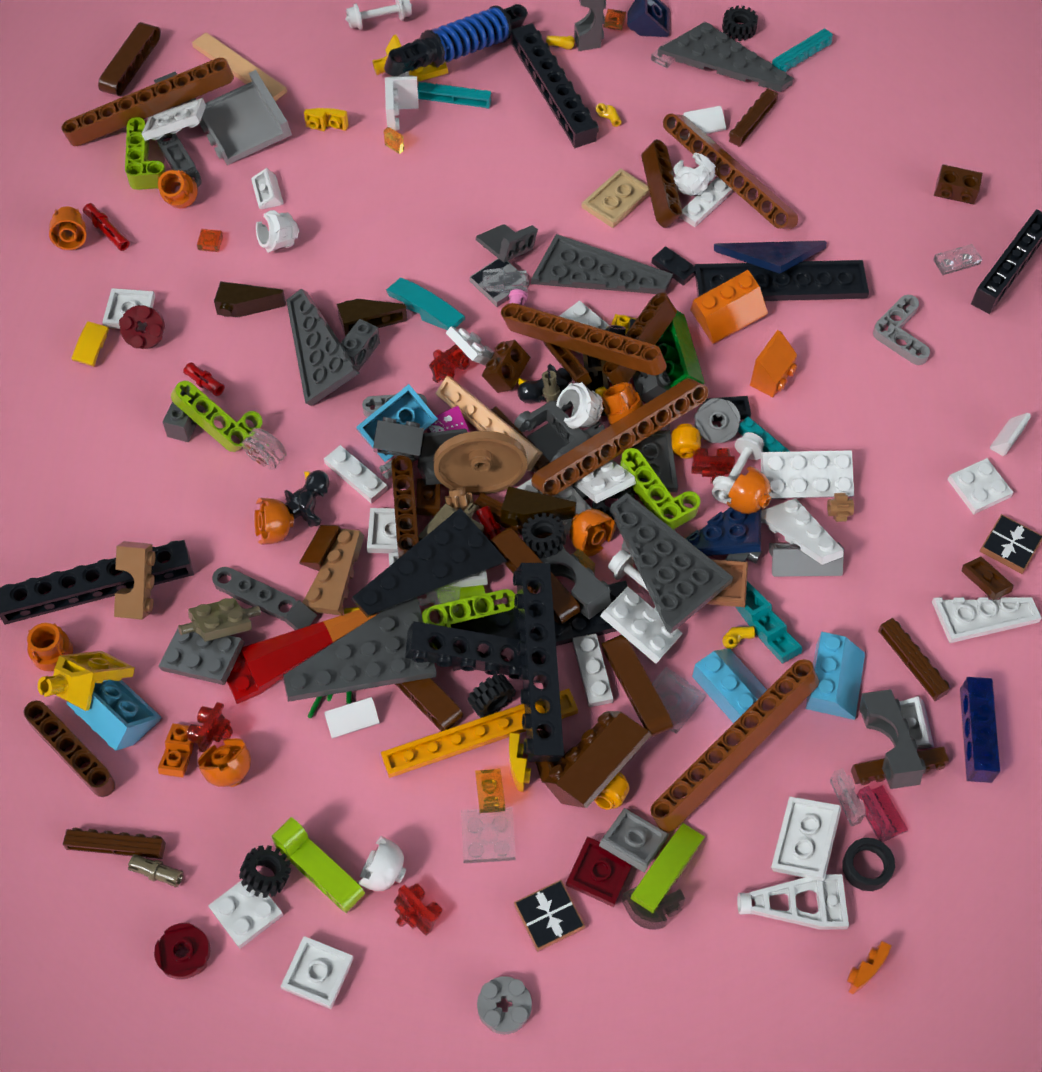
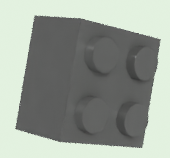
[373,417,424,459]

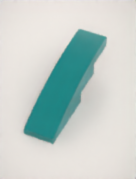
[386,277,465,330]
[735,581,802,664]

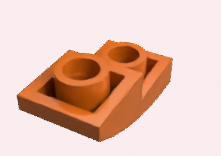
[158,723,197,778]
[847,941,892,994]

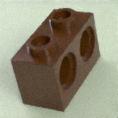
[934,164,983,205]
[482,340,531,393]

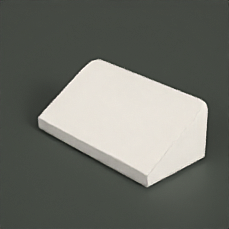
[683,106,726,137]
[251,168,284,209]
[990,413,1031,456]
[900,696,934,749]
[324,697,380,739]

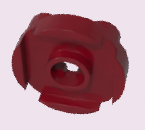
[119,305,165,349]
[154,923,210,980]

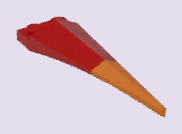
[227,610,381,704]

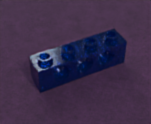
[960,677,1000,783]

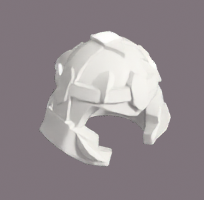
[673,153,716,196]
[256,210,299,253]
[556,382,604,429]

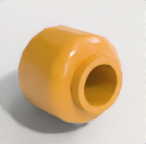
[671,424,701,459]
[594,772,630,810]

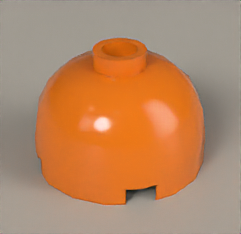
[727,466,771,514]
[254,498,294,545]
[569,509,616,557]
[198,738,251,787]

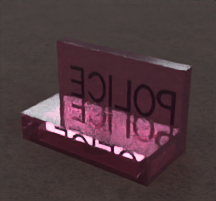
[855,785,908,842]

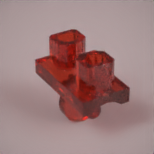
[429,344,470,383]
[691,448,735,484]
[187,702,233,752]
[394,883,443,936]

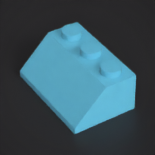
[356,384,438,462]
[806,632,865,720]
[692,648,767,723]
[66,680,162,751]

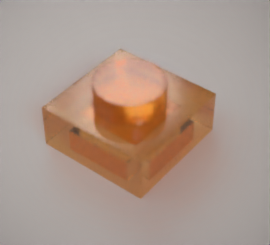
[604,9,626,31]
[197,229,223,252]

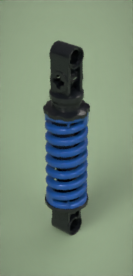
[384,4,528,76]

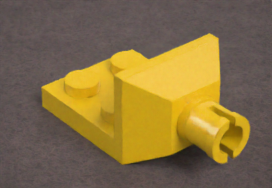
[372,34,448,82]
[38,651,135,711]

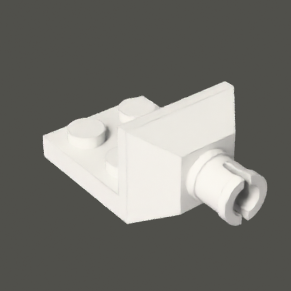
[385,71,419,139]

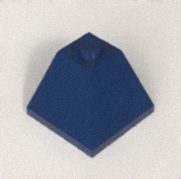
[627,0,670,37]

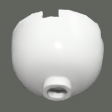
[358,836,406,891]

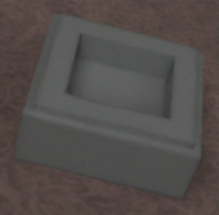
[283,600,317,630]

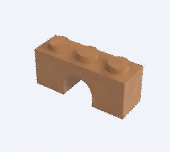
[114,541,155,620]

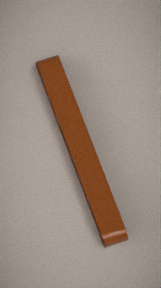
[61,58,234,146]
[663,113,798,229]
[501,303,667,376]
[531,378,709,496]
[650,659,819,832]

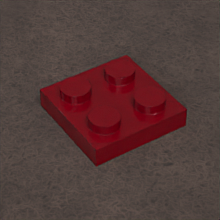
[566,836,632,907]

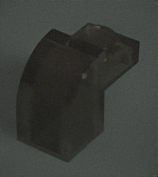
[622,887,685,930]

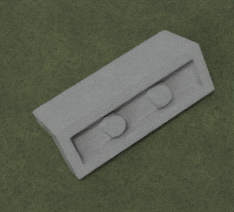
[769,542,844,577]

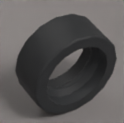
[842,838,895,891]

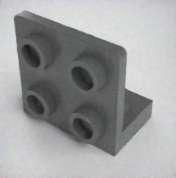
[476,224,538,262]
[417,429,468,486]

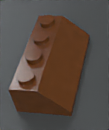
[544,711,652,808]

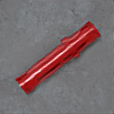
[83,203,130,251]

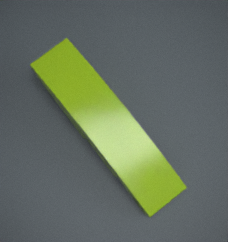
[631,823,705,913]

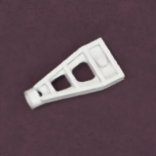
[737,874,849,930]

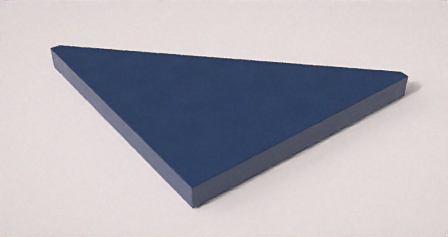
[714,241,827,274]
[685,507,761,556]

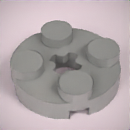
[694,398,740,443]
[477,976,532,1035]

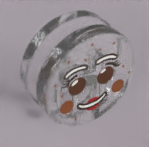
[242,428,287,470]

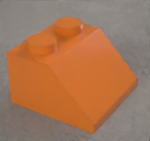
[750,330,798,397]

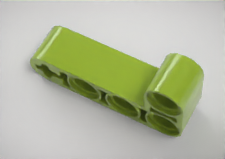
[125,117,166,190]
[171,381,263,452]
[620,448,700,529]
[422,589,516,649]
[271,817,365,913]

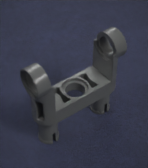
[514,400,605,462]

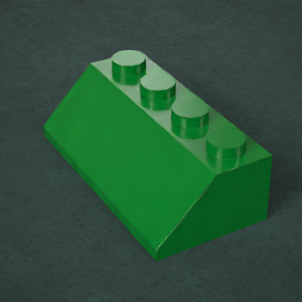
[655,310,705,388]

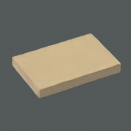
[581,168,650,228]

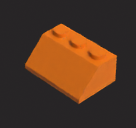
[690,270,768,345]

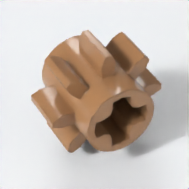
[444,487,474,511]
[827,493,854,522]

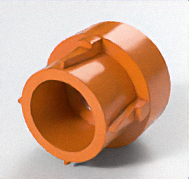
[158,170,198,209]
[49,206,86,250]
[602,382,643,425]
[27,623,73,671]

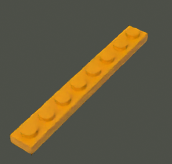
[381,688,578,778]

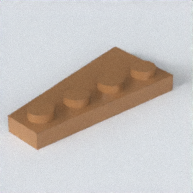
[302,529,364,616]

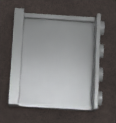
[191,70,292,165]

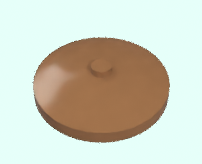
[434,431,527,495]

